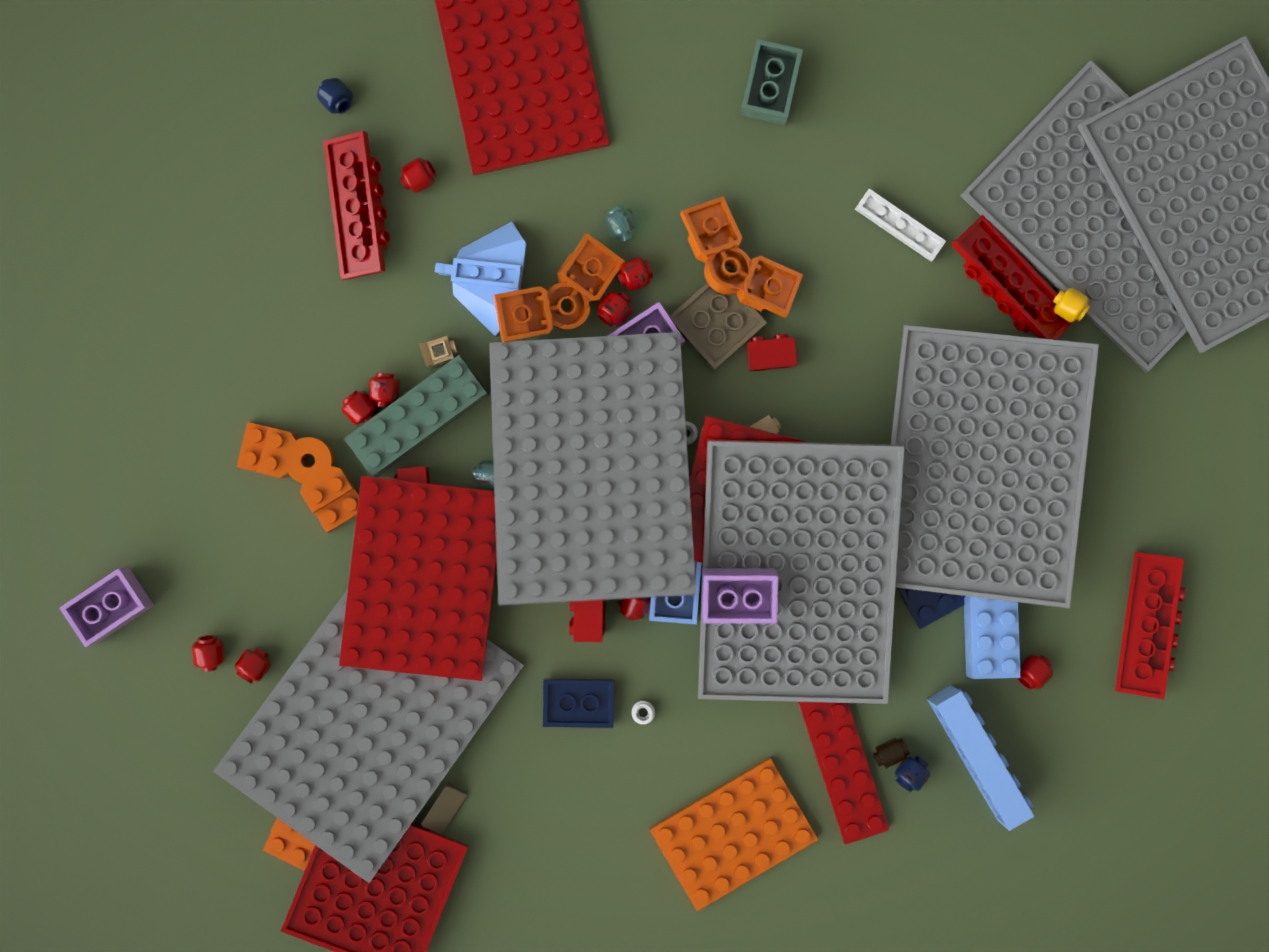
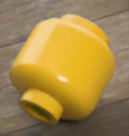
[1052,287,1090,323]

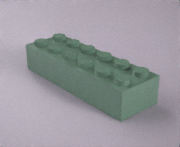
[344,355,489,477]

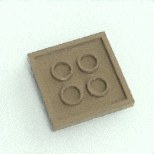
[669,283,767,370]

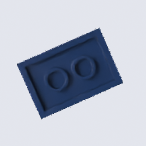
[897,588,965,629]
[543,679,614,728]

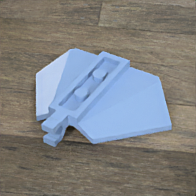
[435,222,527,337]

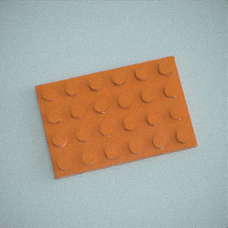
[649,757,818,911]

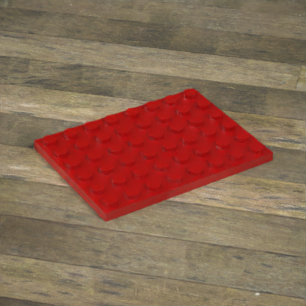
[435,0,609,176]
[339,476,497,681]

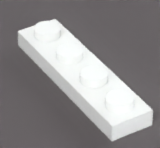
[855,189,946,262]

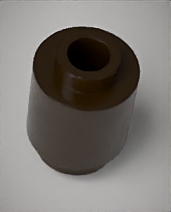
[873,737,910,769]

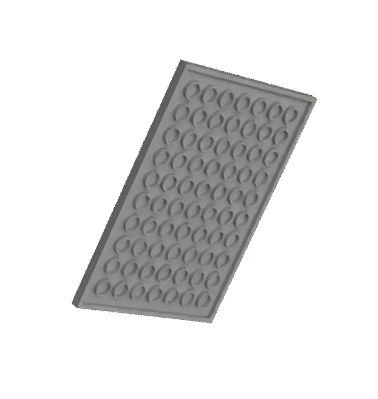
[1077,35,1269,353]
[960,60,1187,372]
[890,325,1099,608]
[489,332,696,606]
[698,440,904,704]
[213,589,524,883]

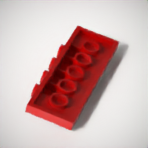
[323,131,390,280]
[951,215,1073,340]
[1115,552,1185,700]

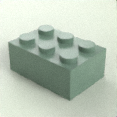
[739,39,803,126]

